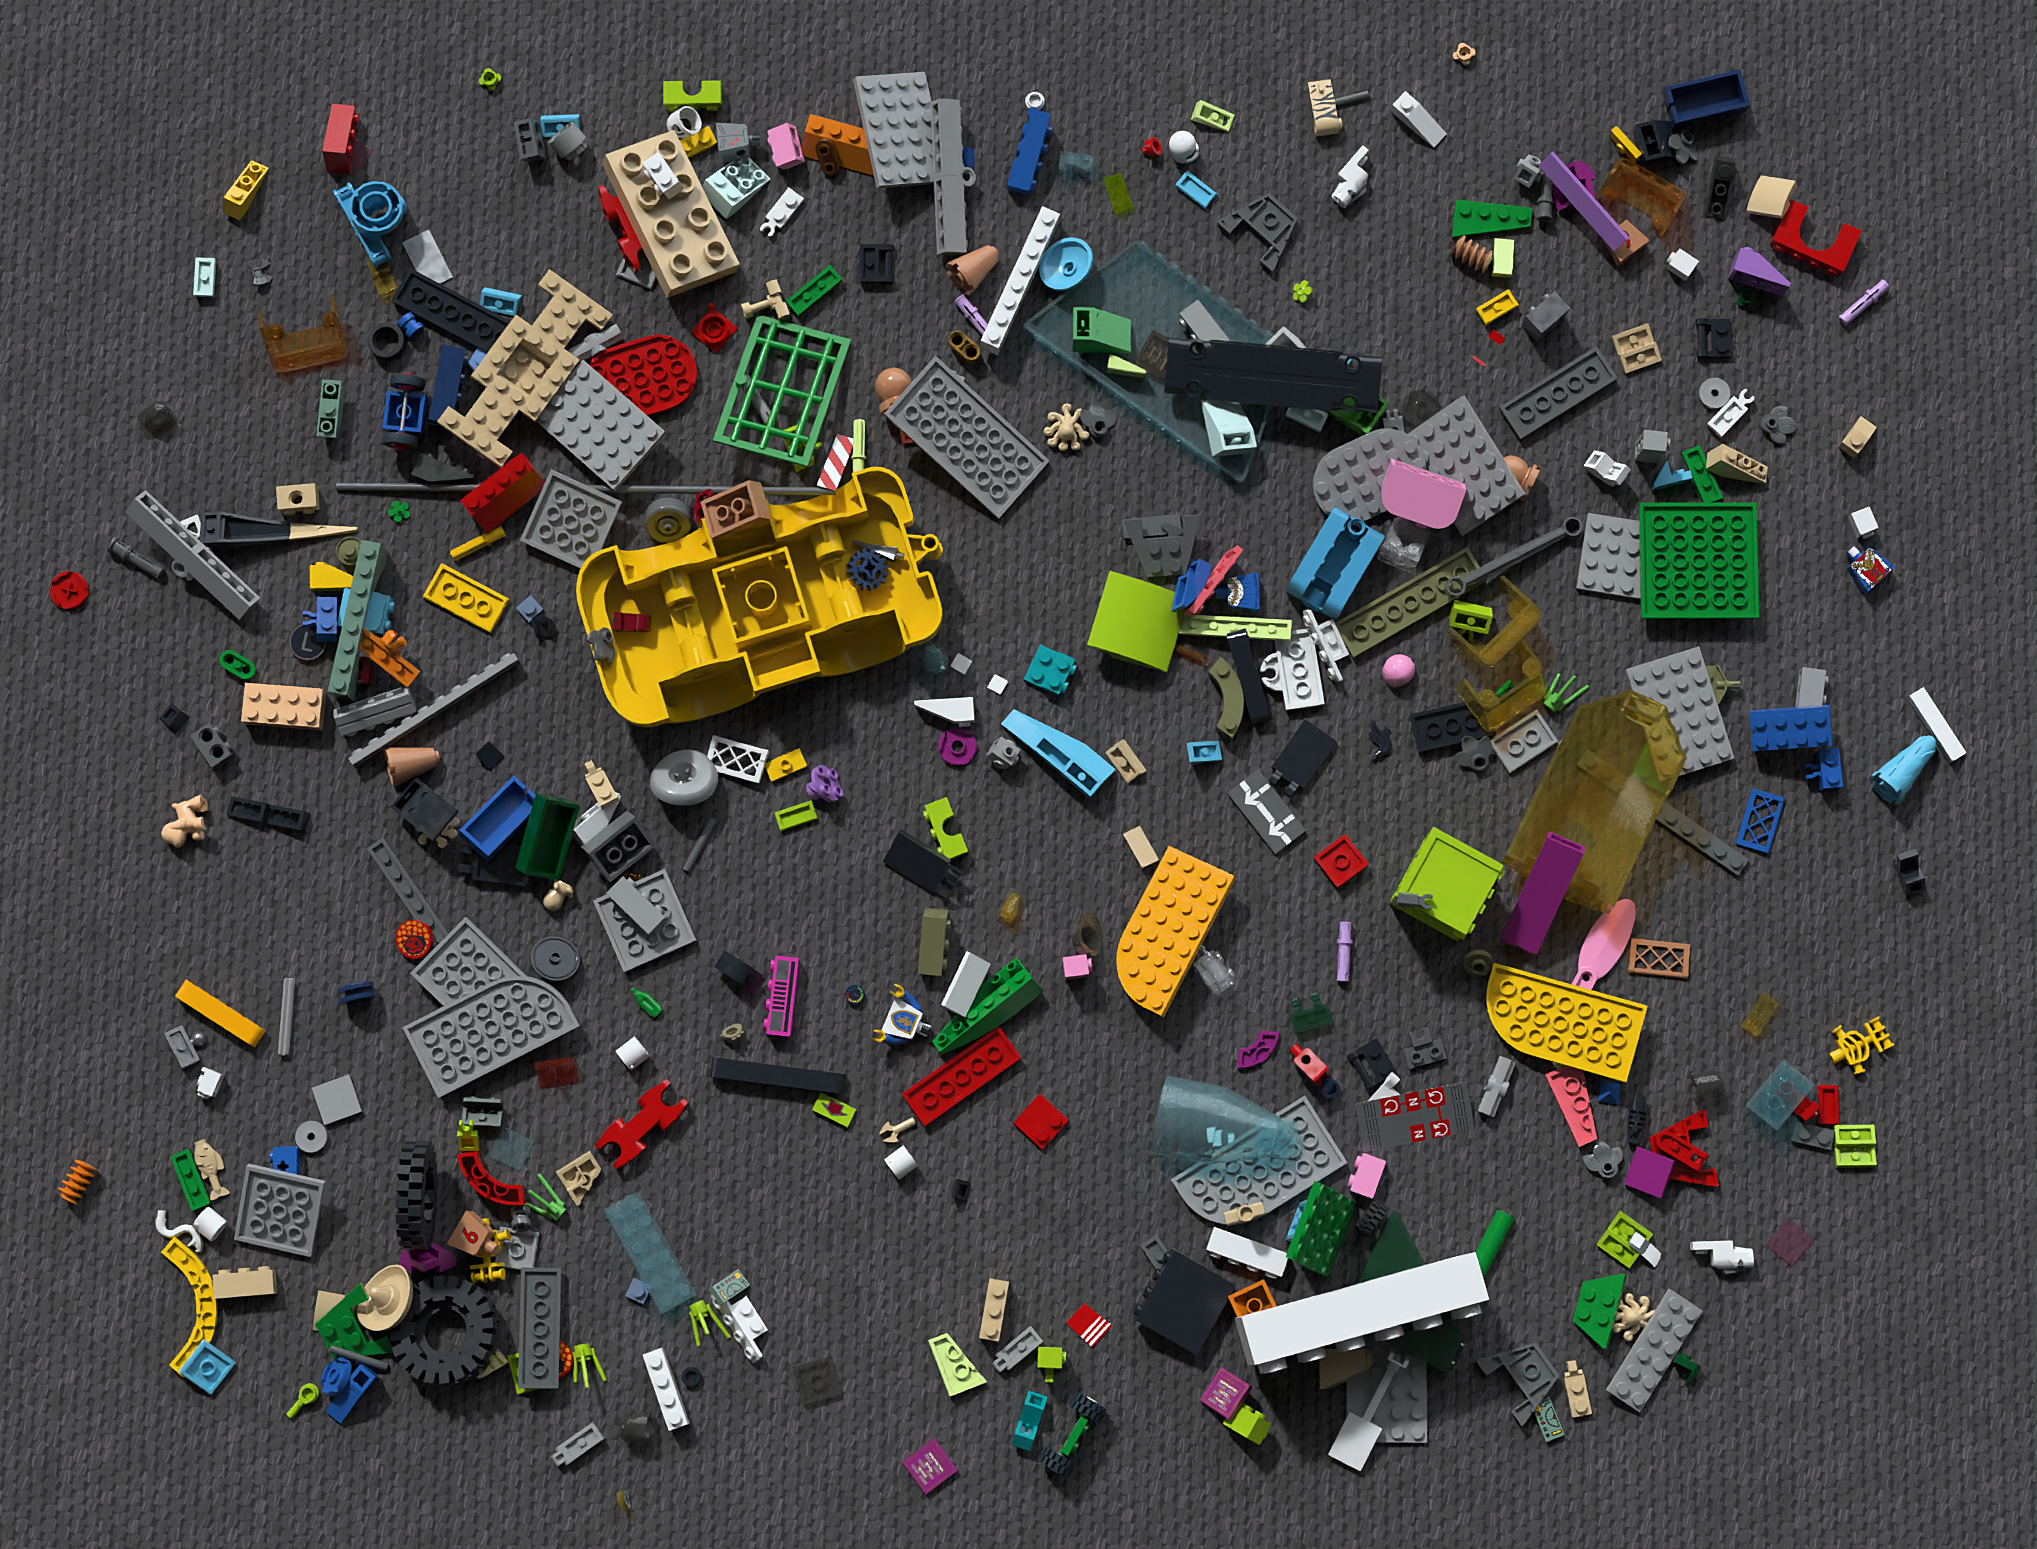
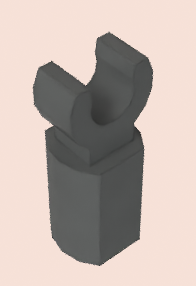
[1397,892,1433,910]

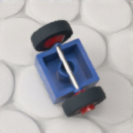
[382,373,429,451]

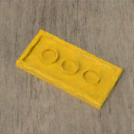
[423,563,510,633]

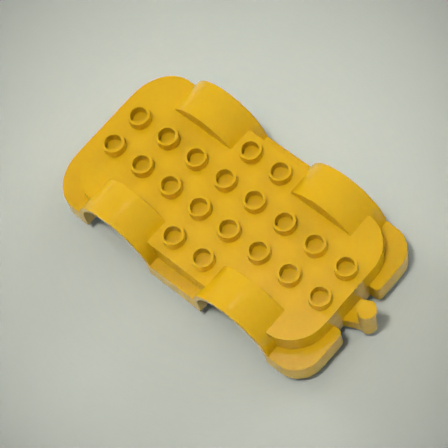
[576,467,943,727]

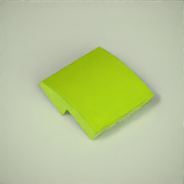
[1834,1125,1877,1168]
[1597,1211,1653,1268]

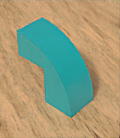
[1011,1391,1047,1451]

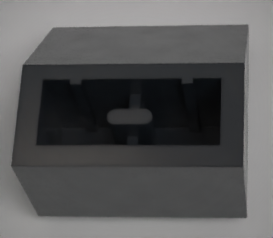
[1632,120,1676,167]

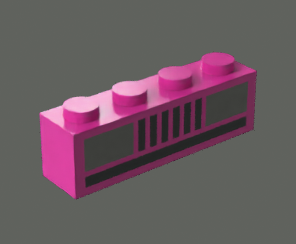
[763,956,800,1038]

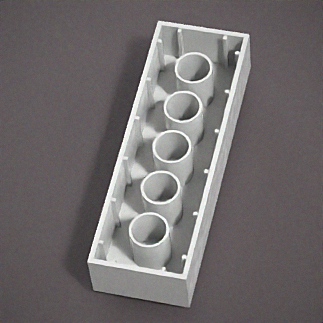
[1235,1252,1489,1374]

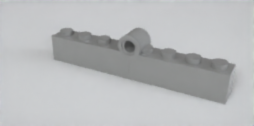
[930,98,976,256]
[125,490,260,620]

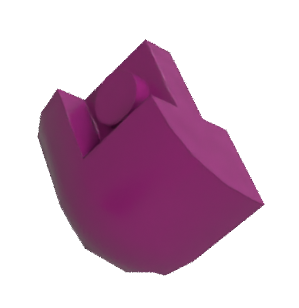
[1553,161,1596,211]
[400,1243,456,1272]

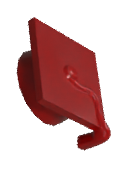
[691,302,738,353]

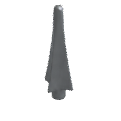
[852,540,905,563]

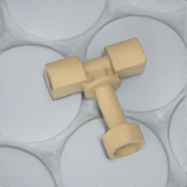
[741,279,790,321]
[1224,1201,1266,1226]

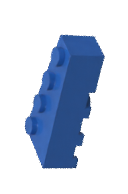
[1007,108,1053,196]

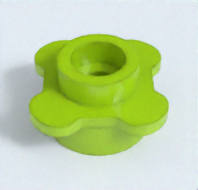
[479,68,501,91]

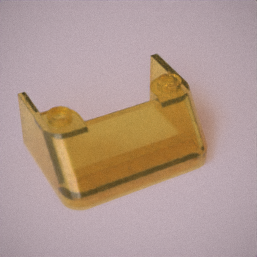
[1448,575,1541,667]
[1455,639,1547,732]

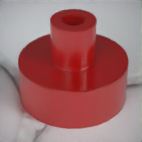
[1142,137,1162,158]

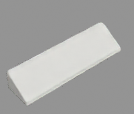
[1907,687,1966,763]

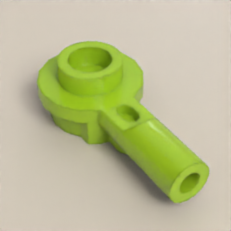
[287,1383,319,1419]

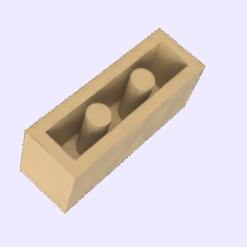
[213,1266,277,1299]
[979,1278,1009,1341]

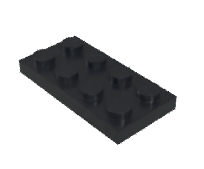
[1409,697,1495,753]

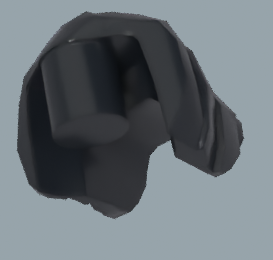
[531,614,553,638]

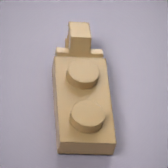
[585,760,619,809]
[1564,1360,1592,1418]

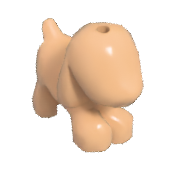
[161,795,209,848]

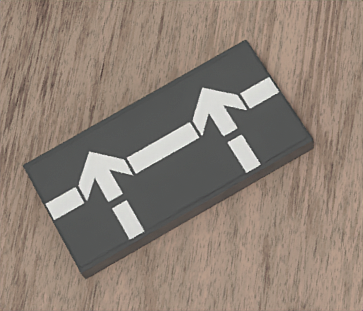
[1227,769,1306,855]

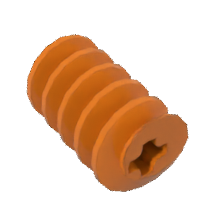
[58,1160,97,1205]

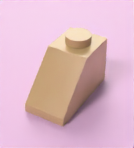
[1838,416,1876,458]

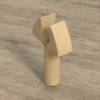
[880,1118,916,1142]

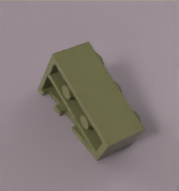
[918,908,951,976]

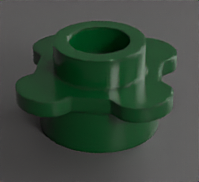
[1737,287,1757,307]

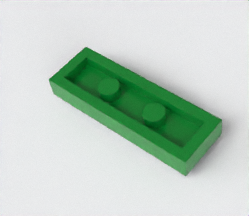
[786,265,843,317]
[1681,445,1723,503]
[170,1149,212,1211]

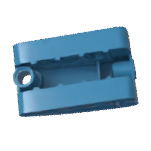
[1286,507,1385,620]

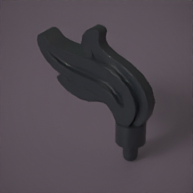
[1369,721,1392,761]

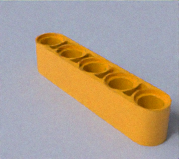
[175,979,266,1047]

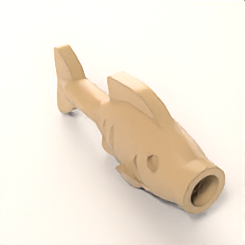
[194,1139,230,1201]

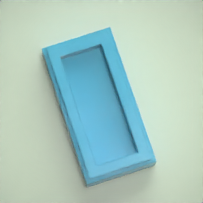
[1175,171,1217,209]

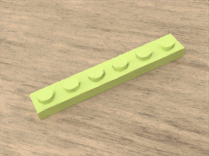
[1178,614,1292,641]

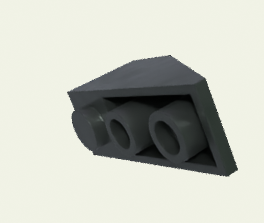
[1705,156,1736,219]
[412,453,476,484]

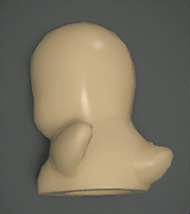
[543,880,573,911]

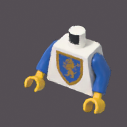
[872,984,931,1046]

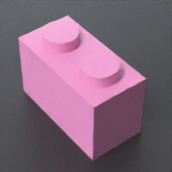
[768,123,805,169]
[1063,954,1092,980]
[1347,1153,1386,1199]

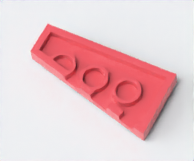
[1183,545,1243,617]
[1545,1066,1597,1147]

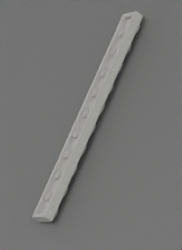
[348,653,520,767]

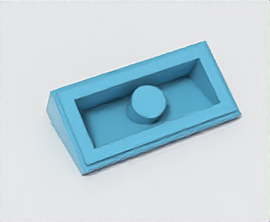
[540,114,580,138]
[480,287,522,317]

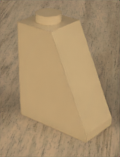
[1320,1348,1374,1389]

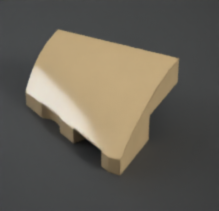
[556,1151,601,1206]

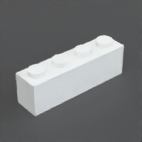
[1206,1227,1288,1279]
[643,1348,689,1431]

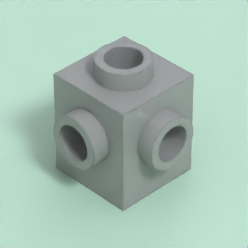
[1513,155,1544,188]
[986,737,1021,769]

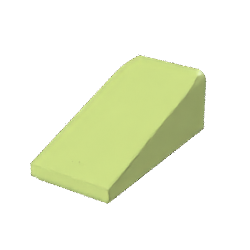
[1191,100,1235,133]
[1492,238,1514,278]
[1107,354,1146,378]

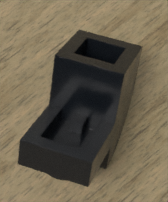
[1894,849,1925,896]
[714,950,763,991]

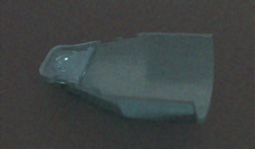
[1152,1075,1298,1165]

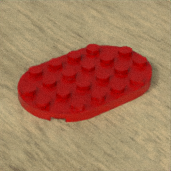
[590,335,697,417]

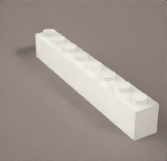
[980,206,1060,355]

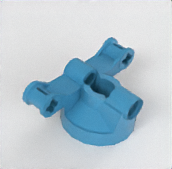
[332,181,409,269]

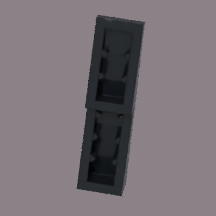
[227,796,310,832]

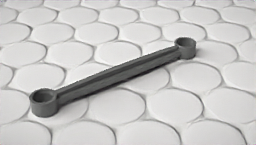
[1444,517,1583,598]

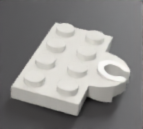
[1260,628,1325,711]

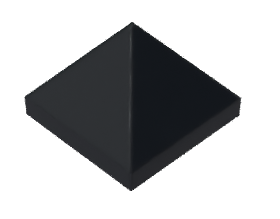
[951,1179,971,1201]

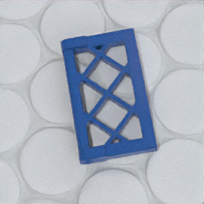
[1735,788,1786,854]

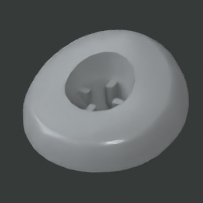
[650,750,718,805]

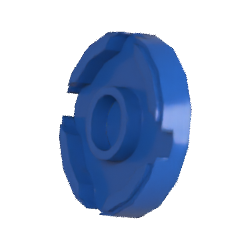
[321,1356,351,1396]

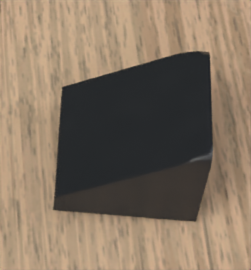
[159,703,189,732]
[475,741,504,769]

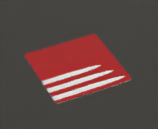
[1067,1303,1112,1347]

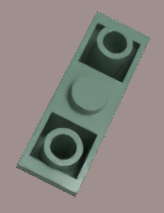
[316,379,344,438]

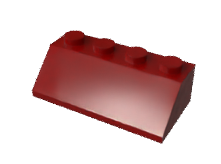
[460,453,545,533]

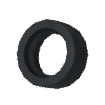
[368,322,406,361]

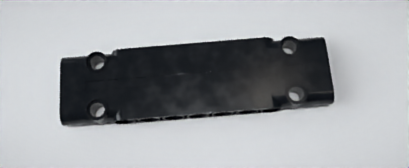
[1164,338,1383,413]

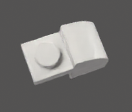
[1584,450,1631,487]

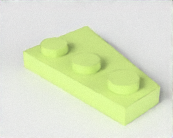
[928,1333,987,1397]

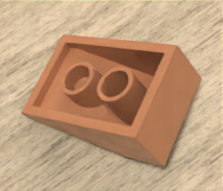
[701,480,771,538]

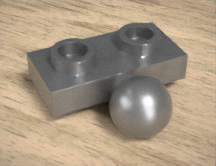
[163,1025,207,1070]

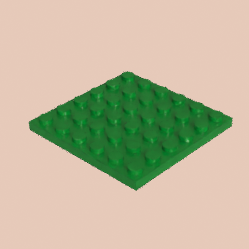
[1638,503,1759,619]

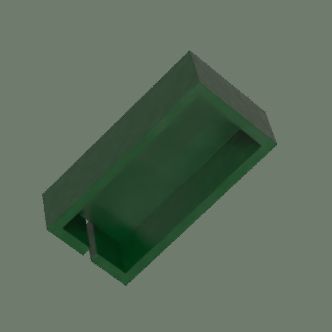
[515,793,580,880]

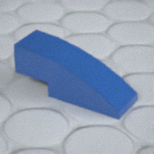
[1171,559,1212,612]

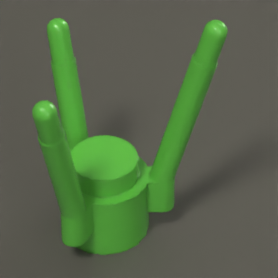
[1543,673,1589,713]
[526,1174,566,1221]

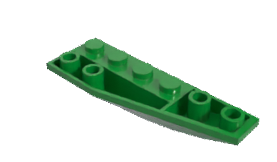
[932,957,1044,1054]

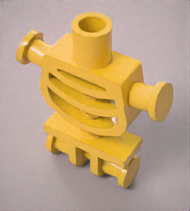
[1829,1016,1894,1074]
[470,1218,511,1284]

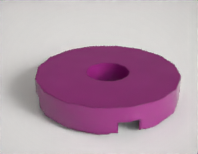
[938,727,977,766]

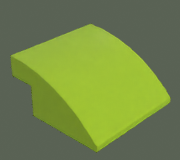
[1087,571,1187,672]

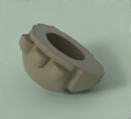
[720,1024,744,1043]

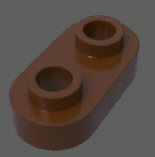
[815,137,841,176]

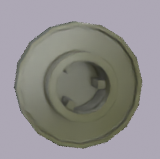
[336,537,361,566]
[1464,950,1493,977]

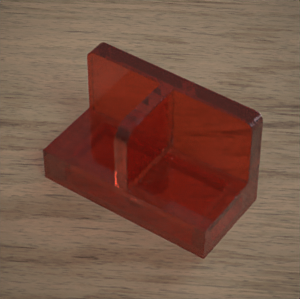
[534,1057,578,1087]

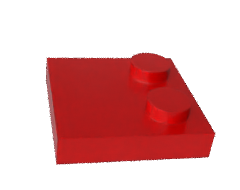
[1314,834,1369,889]
[1013,1094,1069,1149]

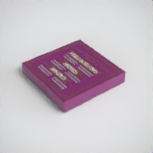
[1200,1366,1253,1421]
[902,1438,958,1494]

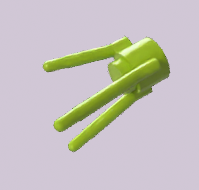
[689,1300,731,1347]
[572,1343,607,1389]

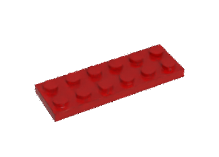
[902,1026,1021,1127]

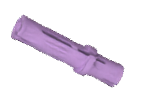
[1838,280,1890,326]
[954,294,988,336]
[1337,922,1353,981]

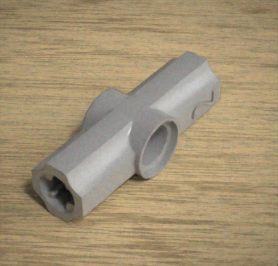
[567,324,624,366]
[1478,1056,1516,1117]

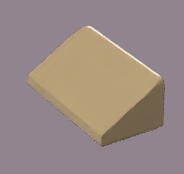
[1105,740,1146,784]
[1123,826,1159,869]

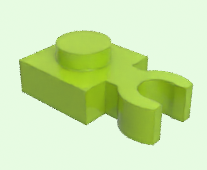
[457,1120,480,1151]

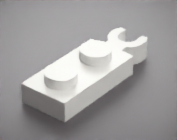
[760,187,804,238]
[1707,389,1755,438]

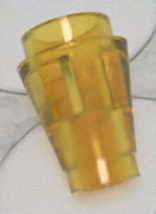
[999,892,1021,923]

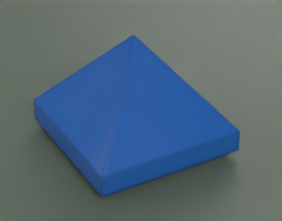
[1598,1082,1620,1104]

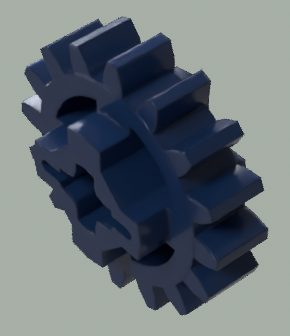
[846,548,889,592]

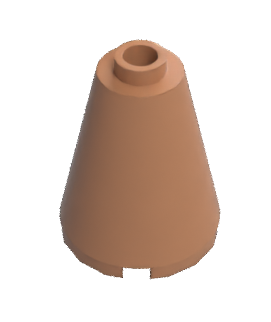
[945,245,999,295]
[384,748,440,786]

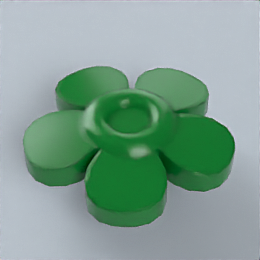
[388,501,410,523]

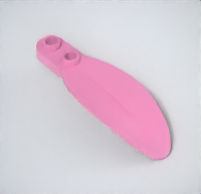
[1571,899,1636,990]

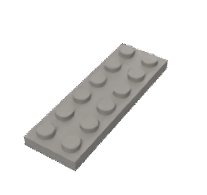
[1606,1289,1702,1412]

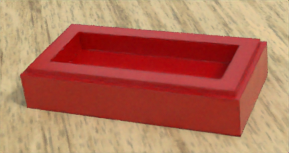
[1817,1085,1839,1125]

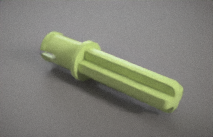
[851,419,866,472]

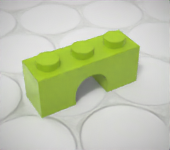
[663,81,722,112]
[923,797,968,860]

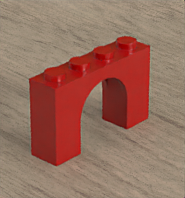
[1770,199,1862,276]

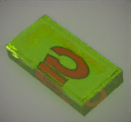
[1103,172,1134,215]

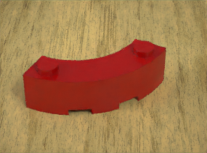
[457,1151,527,1206]

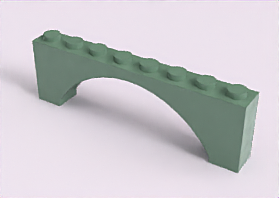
[328,540,388,702]

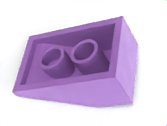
[1728,247,1791,296]

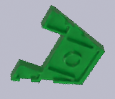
[315,1282,395,1359]

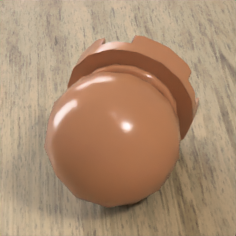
[875,367,912,416]
[1503,455,1541,502]

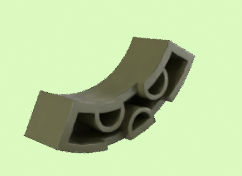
[1208,656,1244,740]

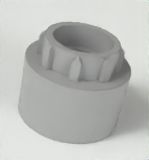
[548,122,587,161]

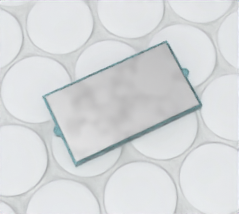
[401,228,454,284]

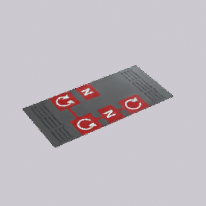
[1355,1082,1475,1152]

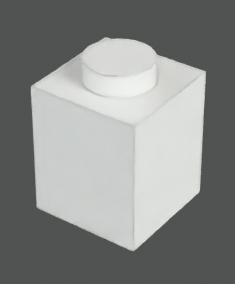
[1667,249,1699,281]
[1848,507,1878,539]

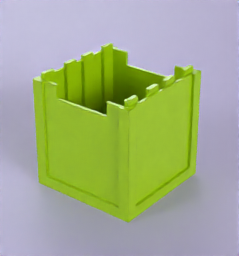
[1389,827,1505,942]

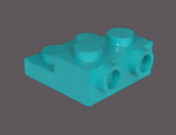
[1024,645,1077,696]

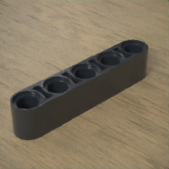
[1227,628,1272,725]

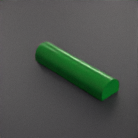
[1475,1210,1515,1279]

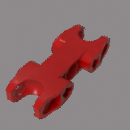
[598,185,645,273]
[594,1079,689,1170]

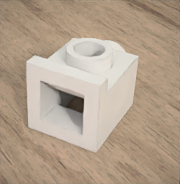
[197,1067,225,1099]

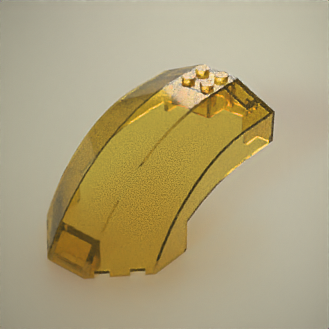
[1501,689,1687,914]

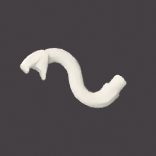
[155,1210,204,1252]

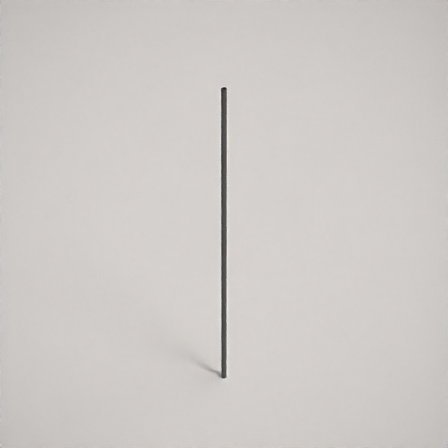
[336,483,836,495]

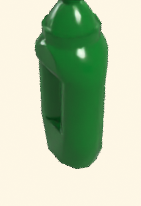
[631,988,663,1018]

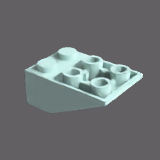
[702,157,771,219]
[1201,400,1257,457]

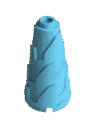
[1869,735,1937,804]

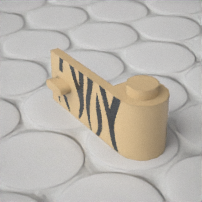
[1308,79,1342,136]

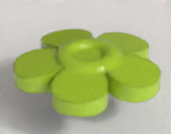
[1293,280,1313,303]

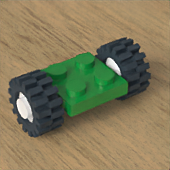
[1038,1391,1107,1478]

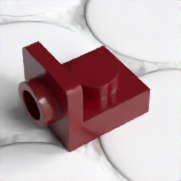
[358,656,375,687]

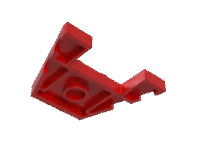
[1649,1109,1719,1187]

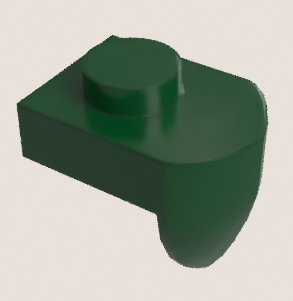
[1672,1353,1702,1386]

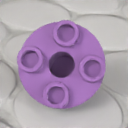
[806,765,843,802]

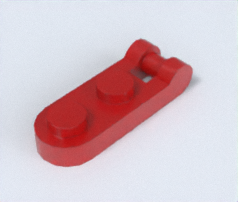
[1655,1131,1710,1173]

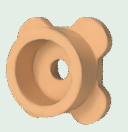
[1453,43,1475,65]

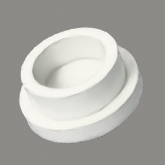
[1025,92,1045,110]

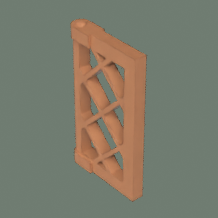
[1628,938,1690,979]

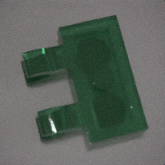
[1289,992,1333,1033]

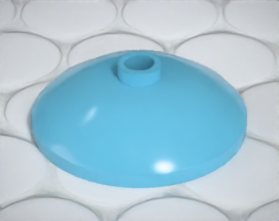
[1039,238,1093,291]

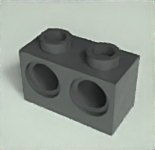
[514,118,546,163]
[190,723,235,770]

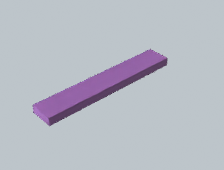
[1538,152,1629,252]

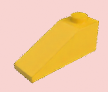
[310,562,353,591]

